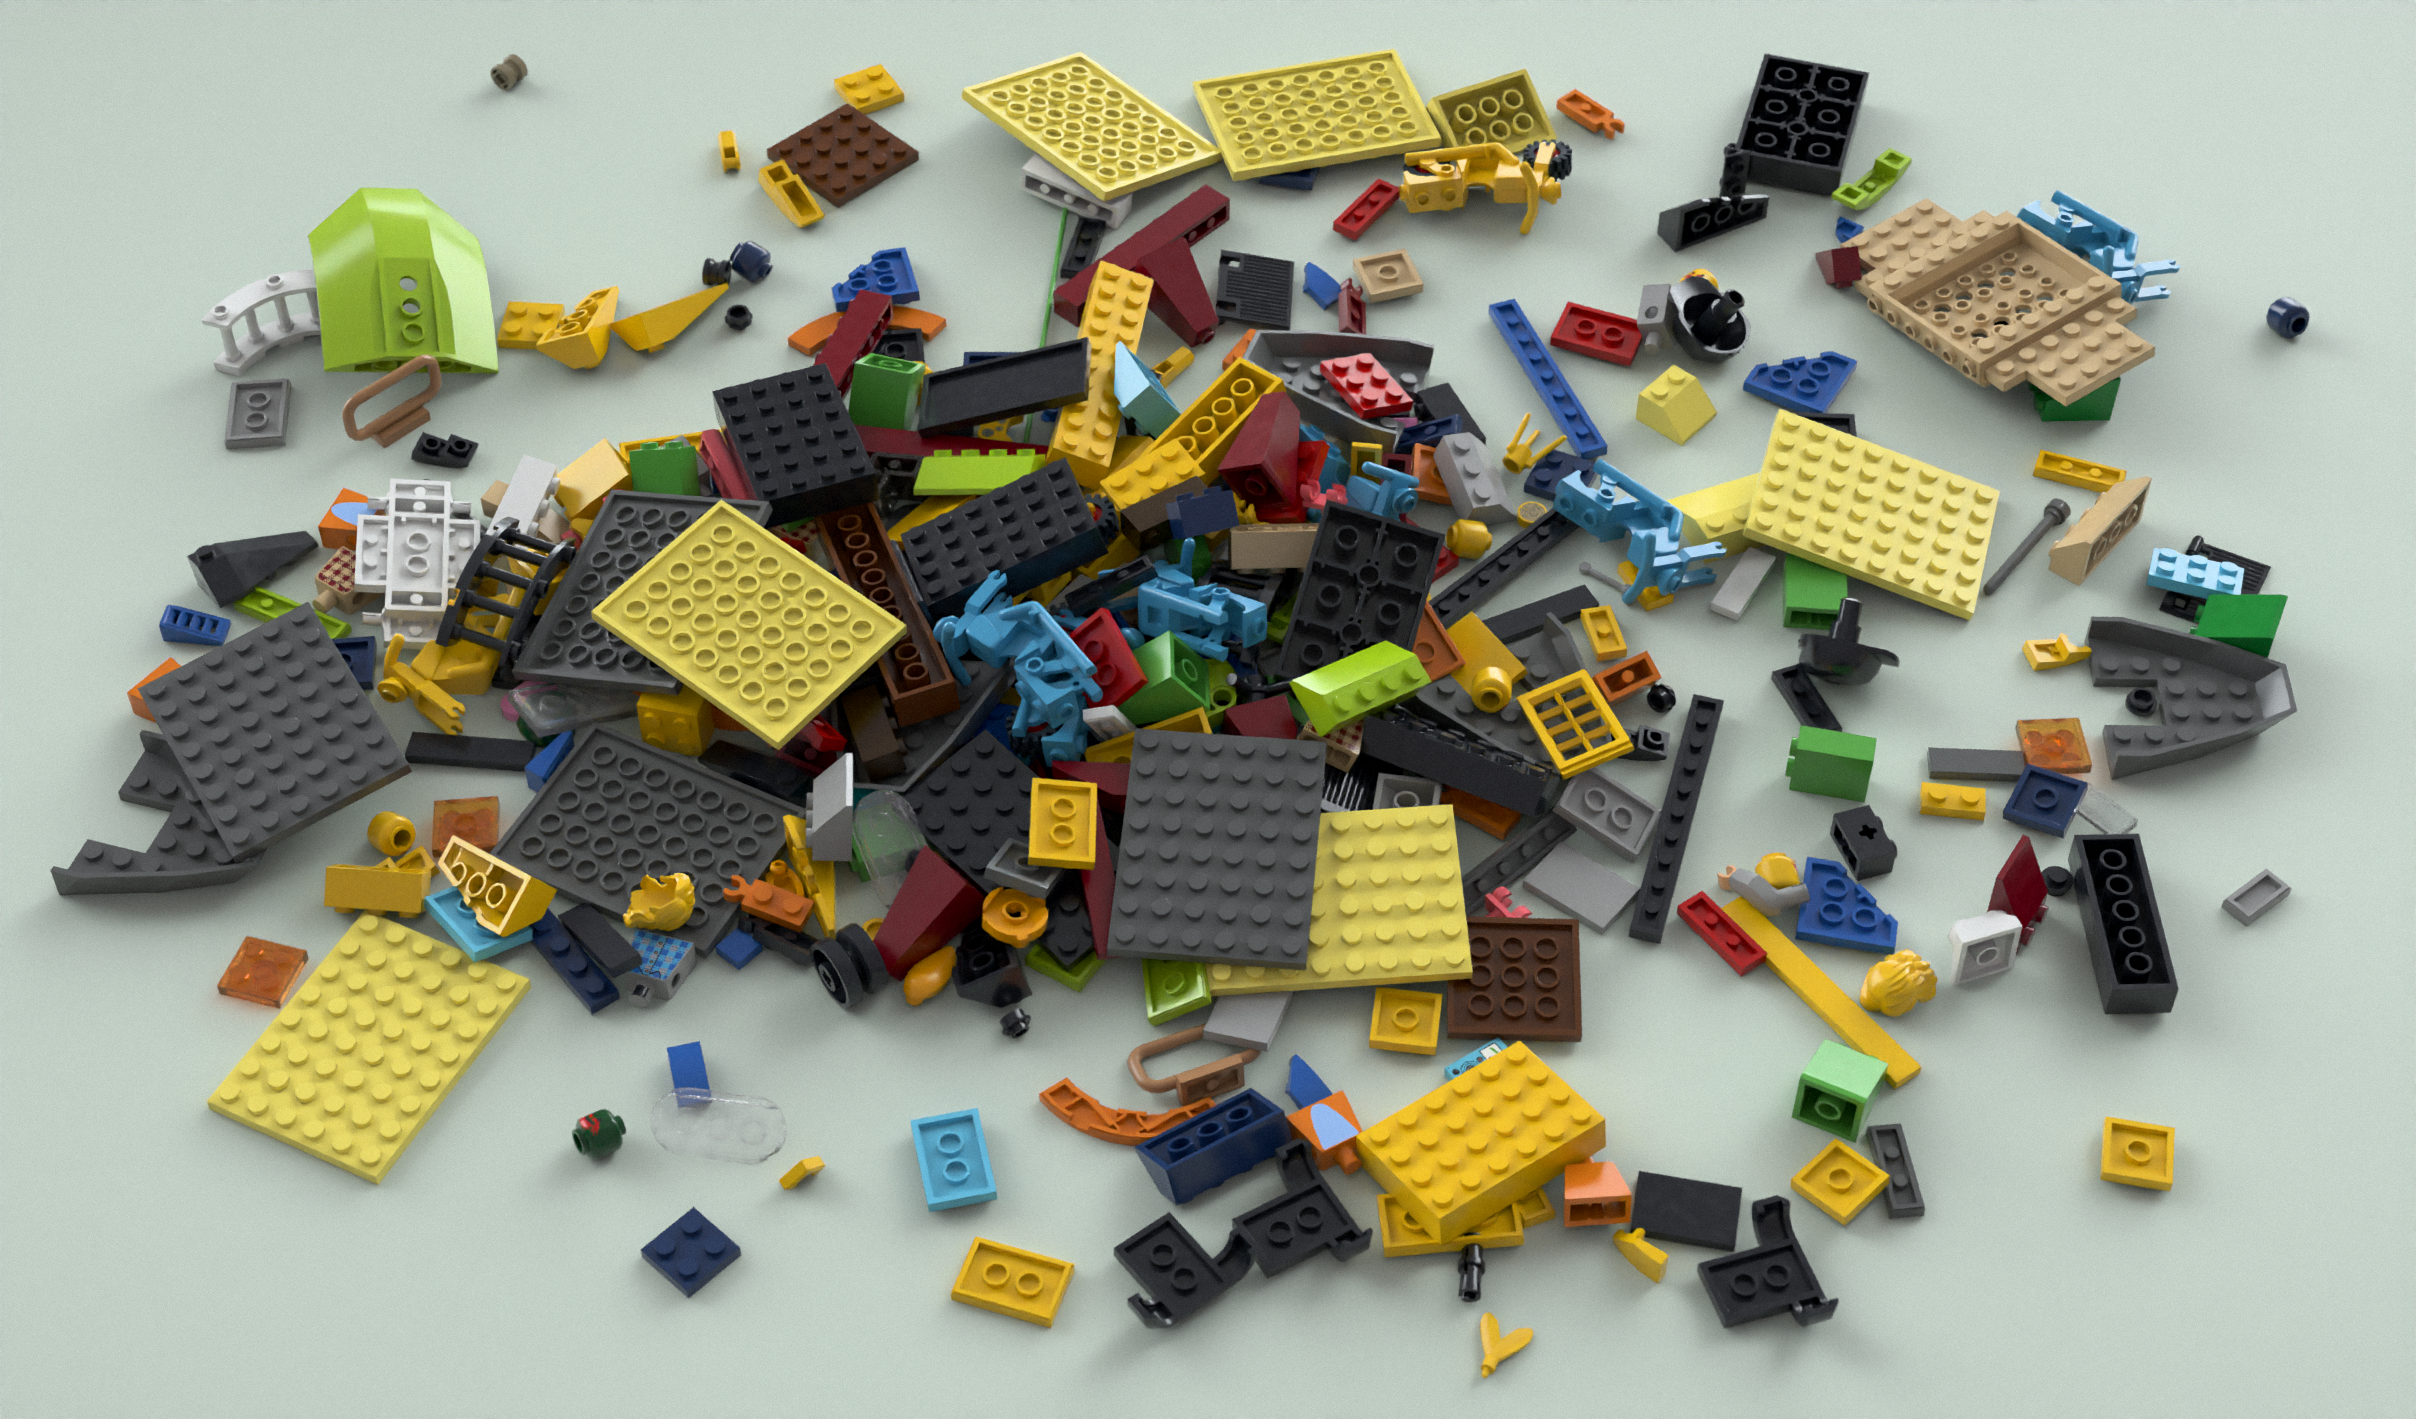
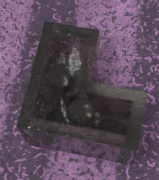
[870,451,929,520]

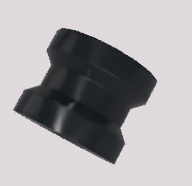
[702,258,732,286]

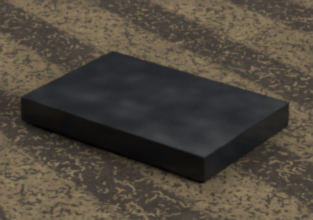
[1630,1171,1742,1252]

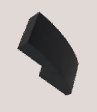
[411,432,479,468]
[1610,724,1670,761]

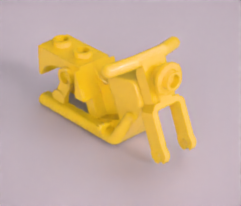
[377,578,526,735]

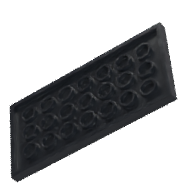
[891,729,1120,972]

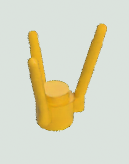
[1502,413,1567,474]

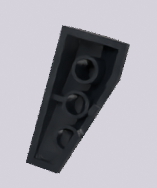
[1657,194,1769,252]
[187,531,318,609]
[697,739,820,809]
[951,915,1033,1008]

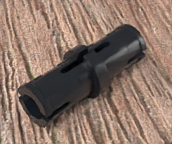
[1457,1232,1486,1302]

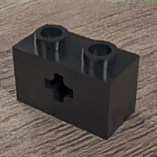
[1830,805,1897,881]

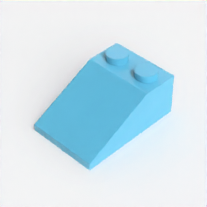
[1114,341,1181,439]

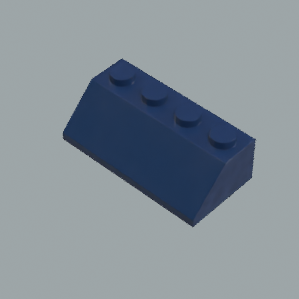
[1135,1088,1292,1206]

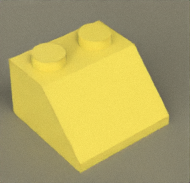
[1636,364,1717,446]

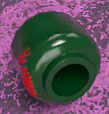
[572,1109,626,1159]

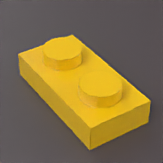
[1617,560,1674,612]
[1580,605,1627,662]
[1920,782,1986,821]

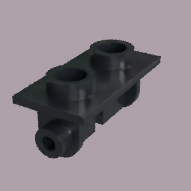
[1719,143,1751,197]

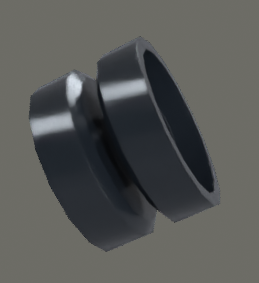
[810,923,889,1009]

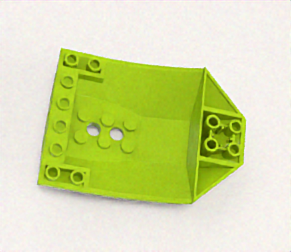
[307,187,499,374]

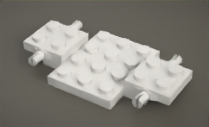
[354,479,480,650]

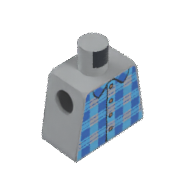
[624,929,697,1008]

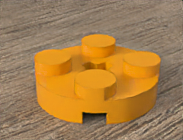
[982,887,1048,948]

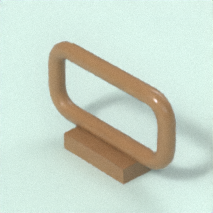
[342,355,441,448]
[1127,1023,1261,1107]

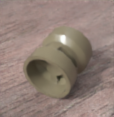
[490,54,528,91]

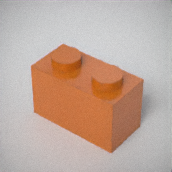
[1592,651,1662,708]

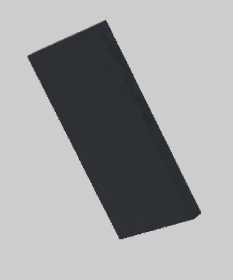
[917,337,1092,438]

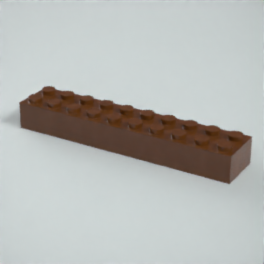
[813,502,961,728]

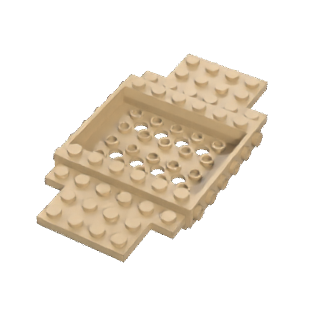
[1841,198,2155,406]

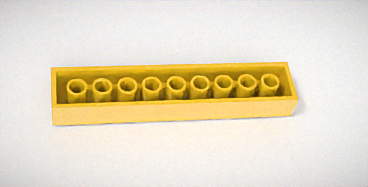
[1045,261,1154,491]
[1071,357,1287,582]

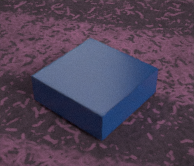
[715,928,763,970]

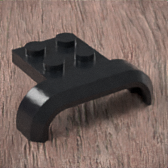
[1232,1139,1373,1279]
[1697,1195,1839,1329]
[1114,1212,1257,1329]

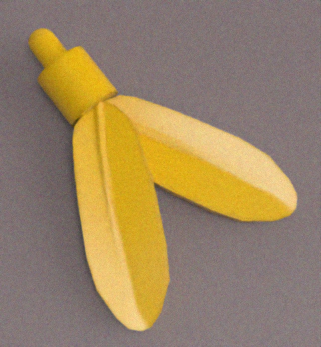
[1479,1312,1533,1378]

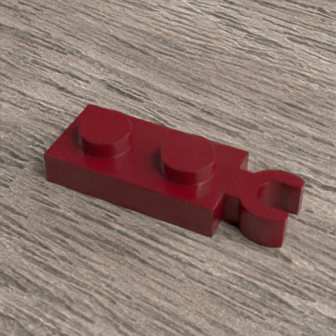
[1338,278,1366,335]

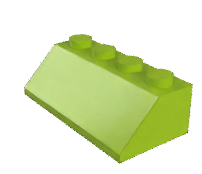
[913,449,1046,495]
[1289,640,1432,738]

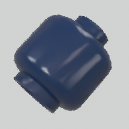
[730,241,773,282]
[2266,297,2310,338]

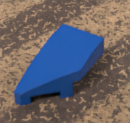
[1303,262,1342,311]
[1285,1054,1333,1110]

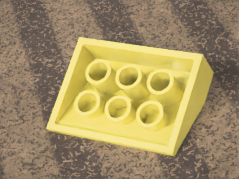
[1426,68,1557,164]
[1666,472,1766,564]

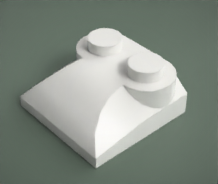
[1948,910,2022,986]

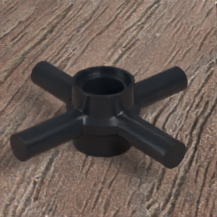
[1215,673,1297,706]

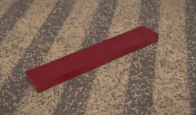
[1078,782,1122,960]

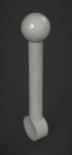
[1579,562,1631,594]

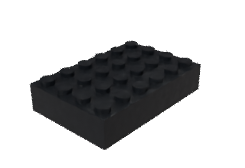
[1737,54,1869,196]
[712,363,879,529]
[900,457,1109,624]
[1273,500,1446,713]

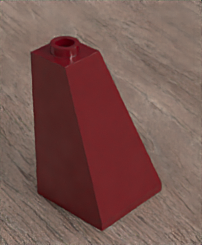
[1134,236,1219,348]
[1217,391,1300,511]
[1220,694,1298,740]
[873,845,986,982]

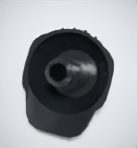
[1668,276,1751,363]
[1798,597,1900,685]

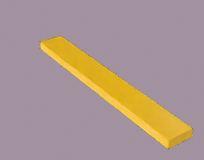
[1721,896,1922,1089]

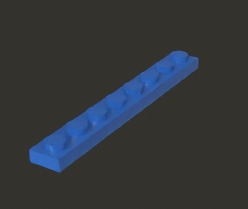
[1488,299,1608,460]

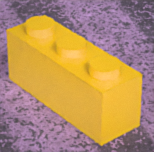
[324,864,431,918]

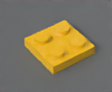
[834,64,905,115]
[497,301,565,350]
[1369,987,1443,1056]
[2100,1116,2175,1192]
[1790,1138,1890,1226]

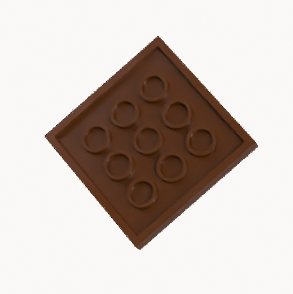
[767,103,919,207]
[1447,916,1582,1042]

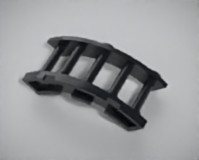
[435,516,577,666]
[1181,559,1295,671]

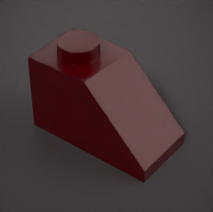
[1815,246,1862,289]
[772,733,838,774]

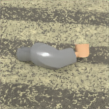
[1717,865,1810,917]

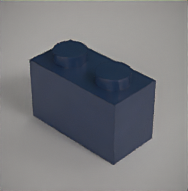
[1166,486,1240,540]

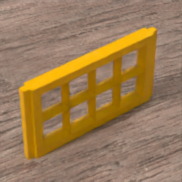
[1516,669,1634,780]

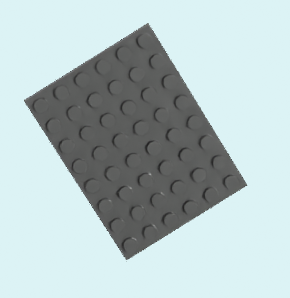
[512,490,773,696]
[138,602,412,864]
[489,721,806,959]
[1107,728,1327,970]

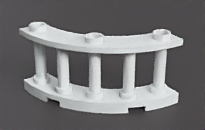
[202,269,321,377]

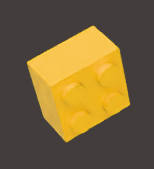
[636,684,715,756]

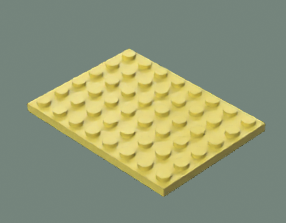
[1193,49,1441,181]
[961,52,1222,201]
[1743,408,2000,621]
[591,500,907,750]
[1205,804,1473,996]
[207,910,531,1185]

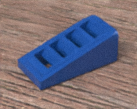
[159,605,232,646]
[524,729,575,793]

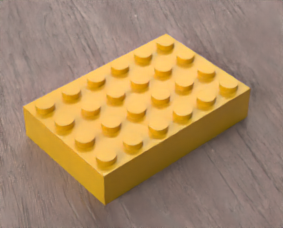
[1356,1040,1606,1246]

